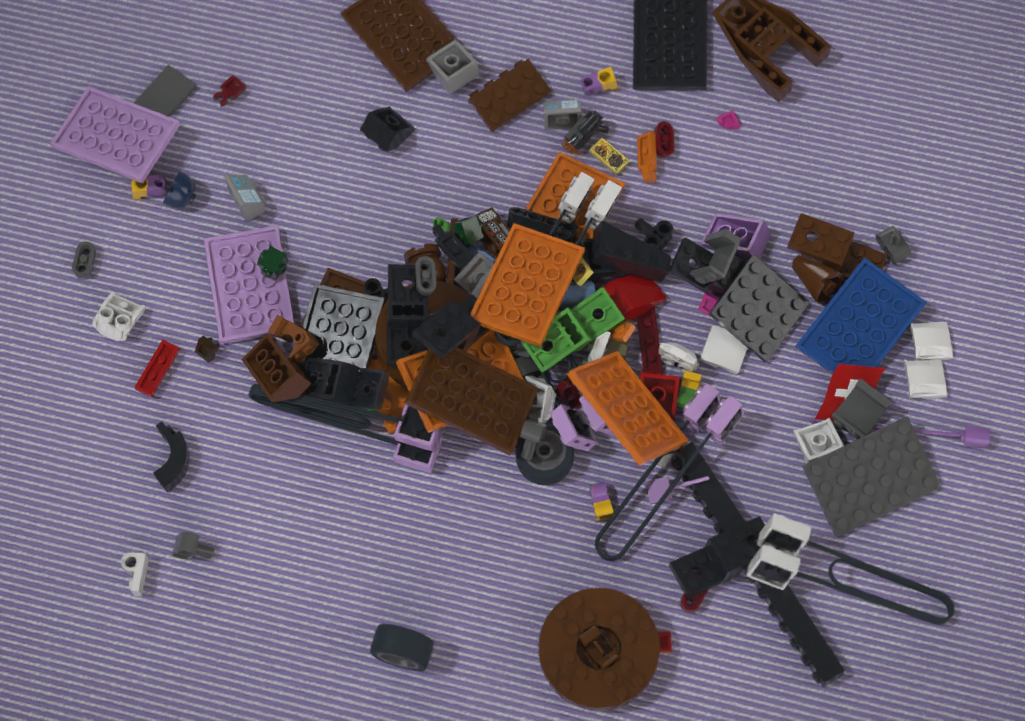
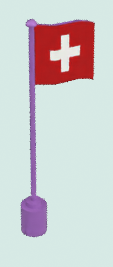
[810,364,990,448]

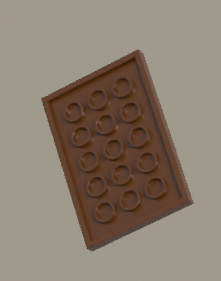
[340,0,456,92]
[405,347,538,456]

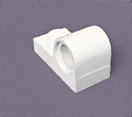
[121,552,149,597]

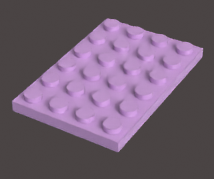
[50,86,181,183]
[204,225,294,344]

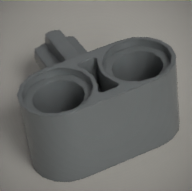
[876,226,911,264]
[520,419,548,460]
[172,532,214,559]

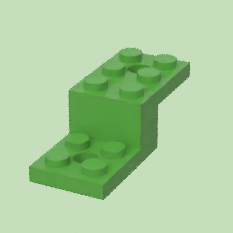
[521,287,625,373]

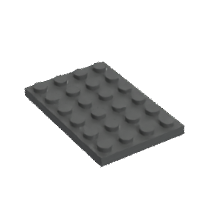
[802,416,941,537]

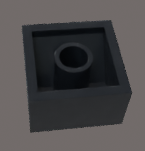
[359,106,416,152]

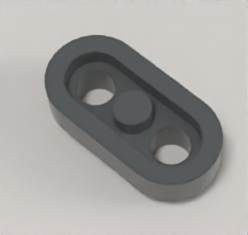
[72,241,96,279]
[415,256,436,295]

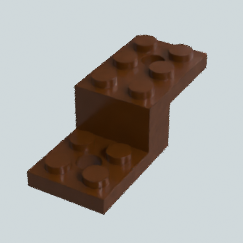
[787,213,888,280]

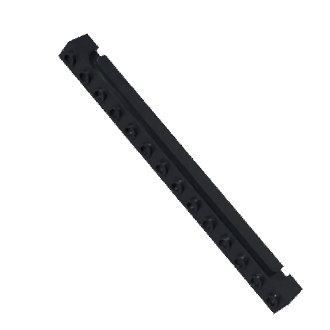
[671,442,845,687]

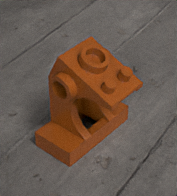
[268,315,319,363]

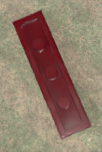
[637,307,663,373]

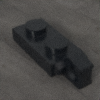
[432,224,474,272]

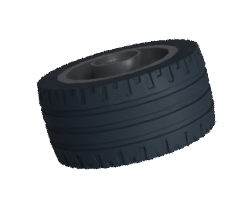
[515,423,574,485]
[370,624,434,671]

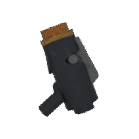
[562,110,609,155]

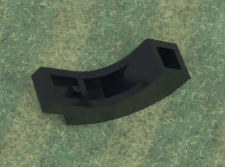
[153,421,190,493]

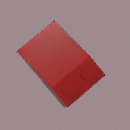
[597,275,667,322]
[639,370,680,421]

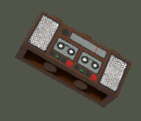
[474,207,511,260]

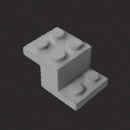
[454,252,494,299]

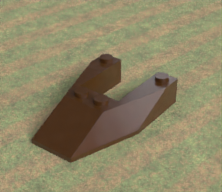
[712,0,831,103]

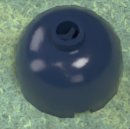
[163,171,197,209]

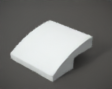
[699,326,747,375]

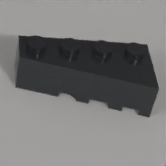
[591,221,671,282]

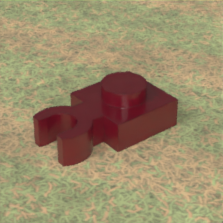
[213,75,246,107]

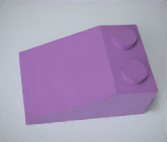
[701,213,772,262]

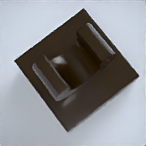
[194,336,220,363]

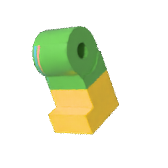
[676,370,702,409]

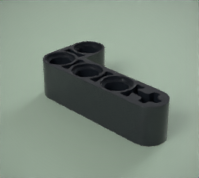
[507,207,578,244]

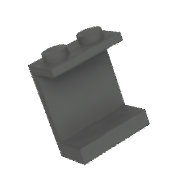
[690,229,741,284]
[831,379,892,440]

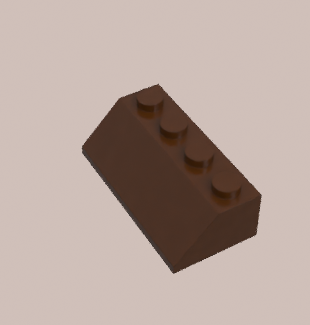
[241,333,311,402]

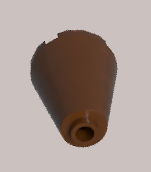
[792,254,844,304]

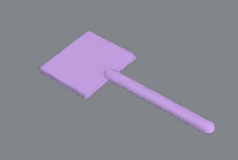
[647,476,709,504]

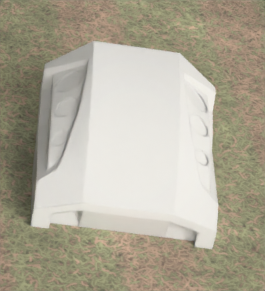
[93,292,145,341]
[909,322,953,361]
[659,342,699,373]
[903,359,947,399]

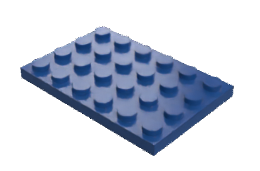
[795,258,927,375]

